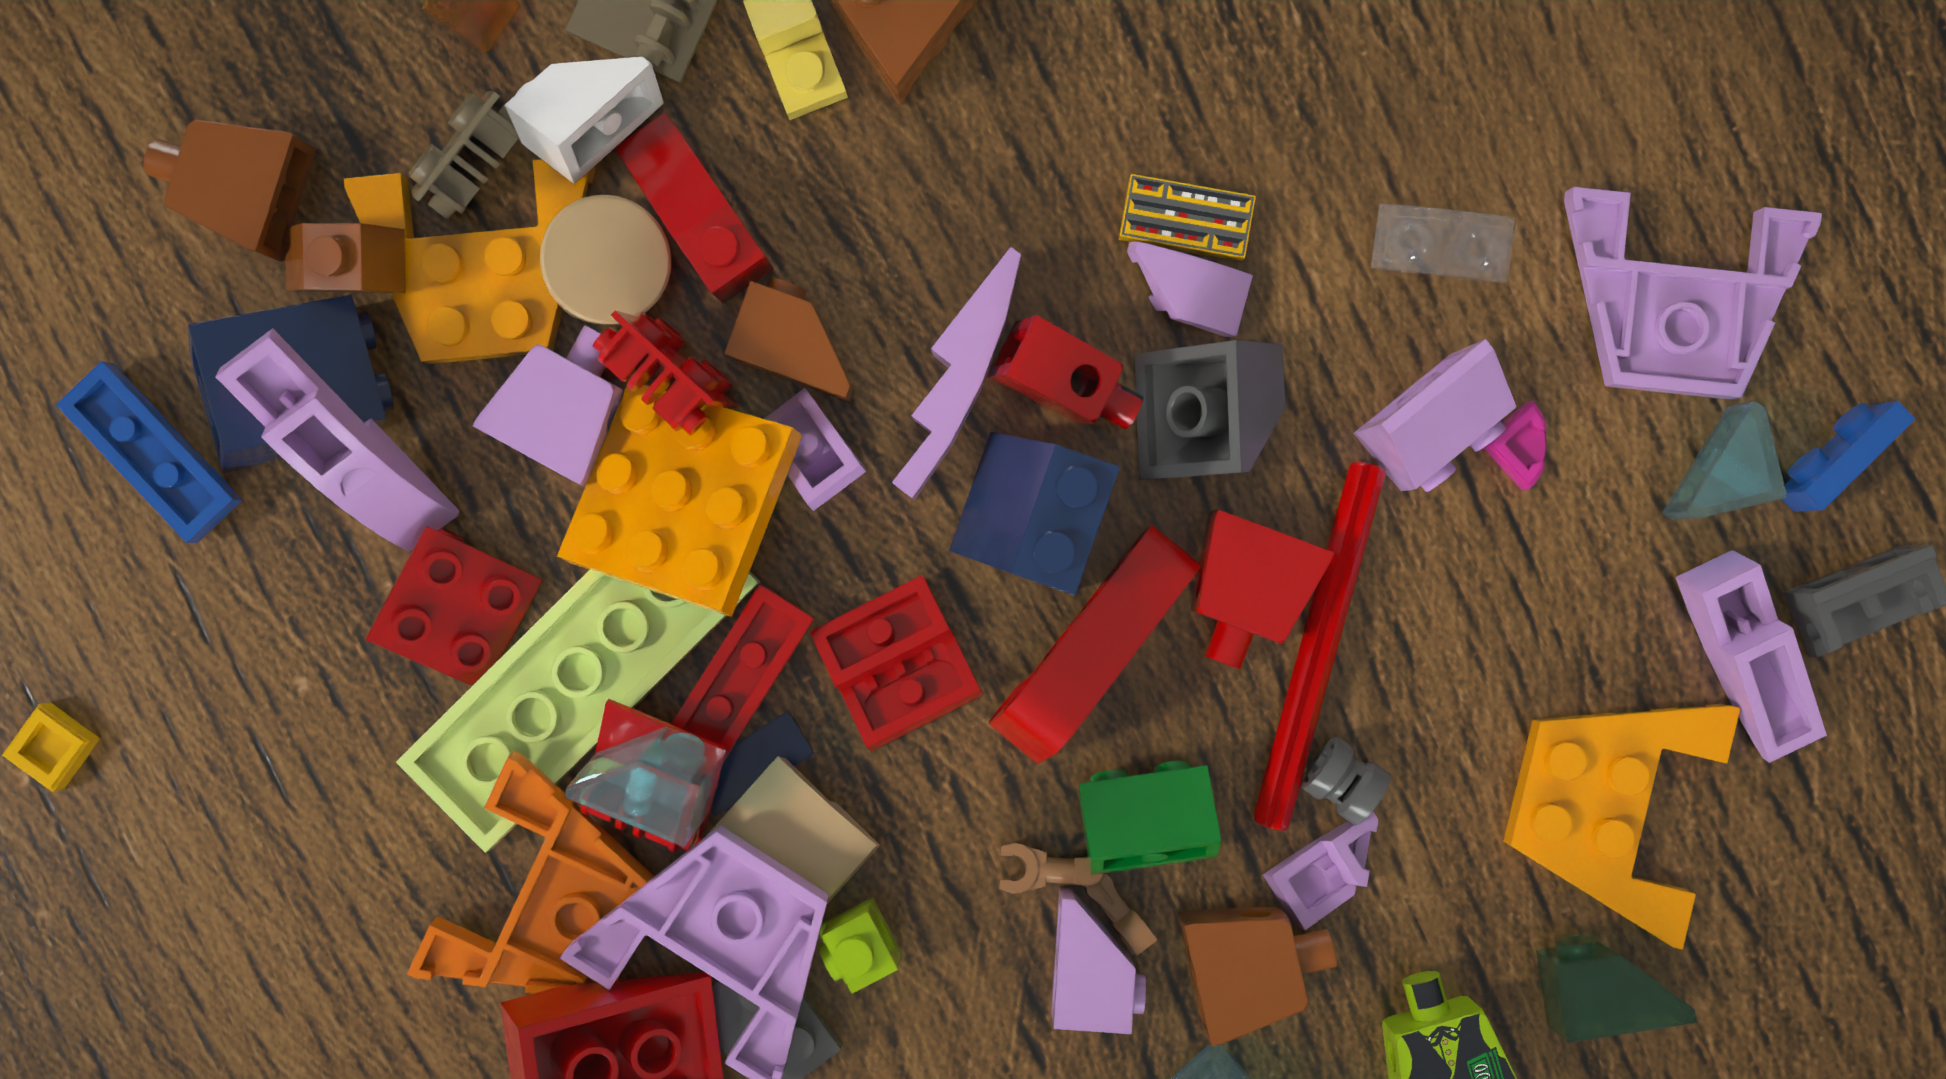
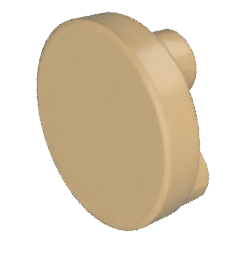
[540,195,671,325]

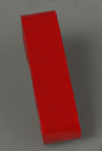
[988,524,1201,764]

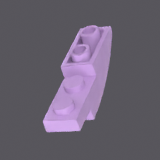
[215,328,459,552]

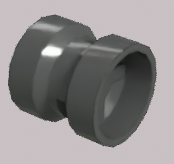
[1300,736,1391,825]

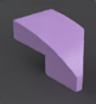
[1127,241,1253,337]
[1263,812,1378,930]

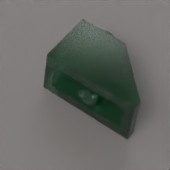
[1536,935,1697,1043]

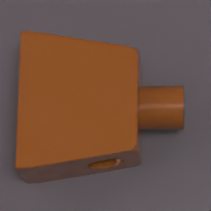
[143,120,317,262]
[1177,906,1337,1047]

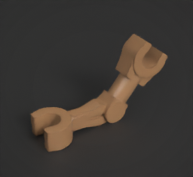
[998,843,1157,956]

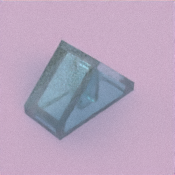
[1662,401,1787,520]

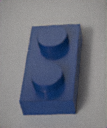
[1776,400,1915,512]

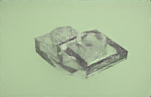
[1371,203,1516,283]

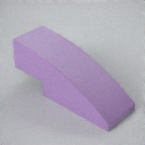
[1676,550,1827,763]

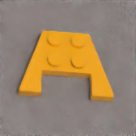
[344,159,595,364]
[1503,704,1741,950]

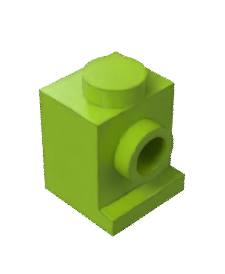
[819,897,902,994]

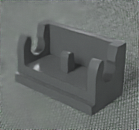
[1783,545,1946,657]

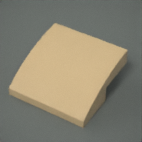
[707,756,880,904]

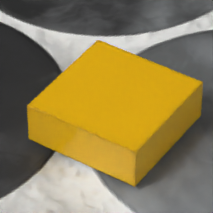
[2,702,101,792]

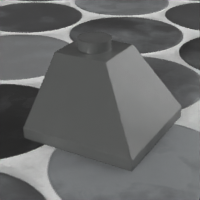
[1134,340,1285,480]

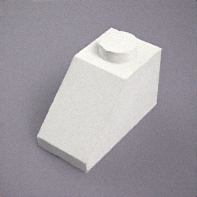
[505,57,664,184]

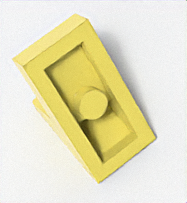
[743,0,848,120]

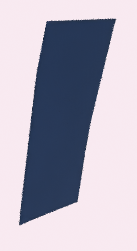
[711,711,815,817]

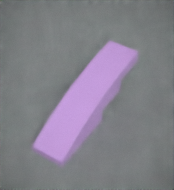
[892,247,1021,500]

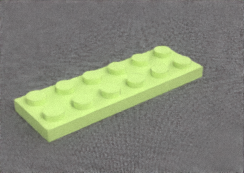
[396,570,761,853]

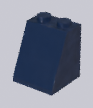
[188,294,393,473]
[949,432,1120,596]

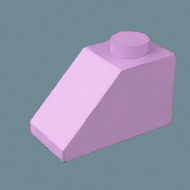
[1051,887,1146,1034]

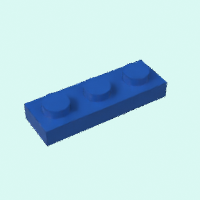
[56,361,243,543]

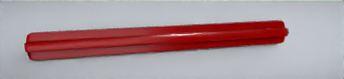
[1253,461,1386,831]

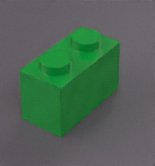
[1079,761,1221,875]

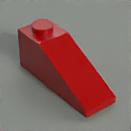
[614,112,774,304]

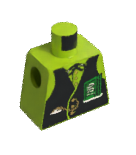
[1382,971,1517,1079]

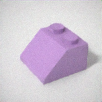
[1353,339,1516,492]

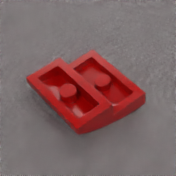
[810,575,984,752]

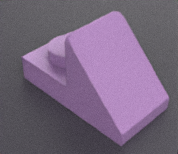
[764,388,866,511]

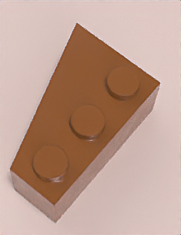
[828,0,979,105]

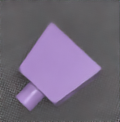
[473,325,625,486]

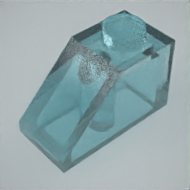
[565,727,726,847]

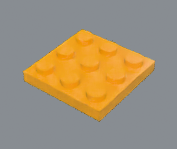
[557,381,802,617]

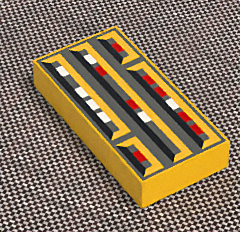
[1118,174,1256,262]

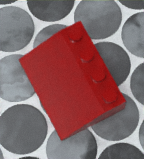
[500,972,724,1079]

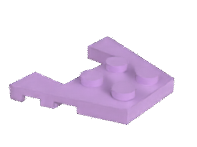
[1564,187,1822,400]
[560,825,829,1079]

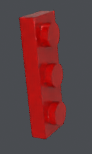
[671,584,816,765]

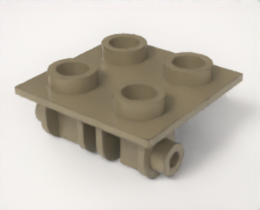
[565,0,718,83]
[408,91,520,220]

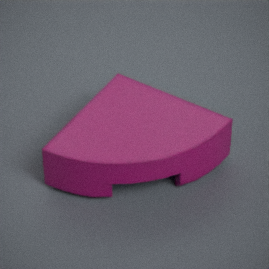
[1484,400,1547,491]

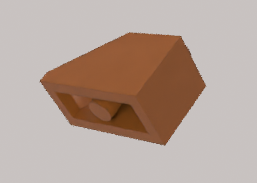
[285,223,405,293]
[724,277,855,403]

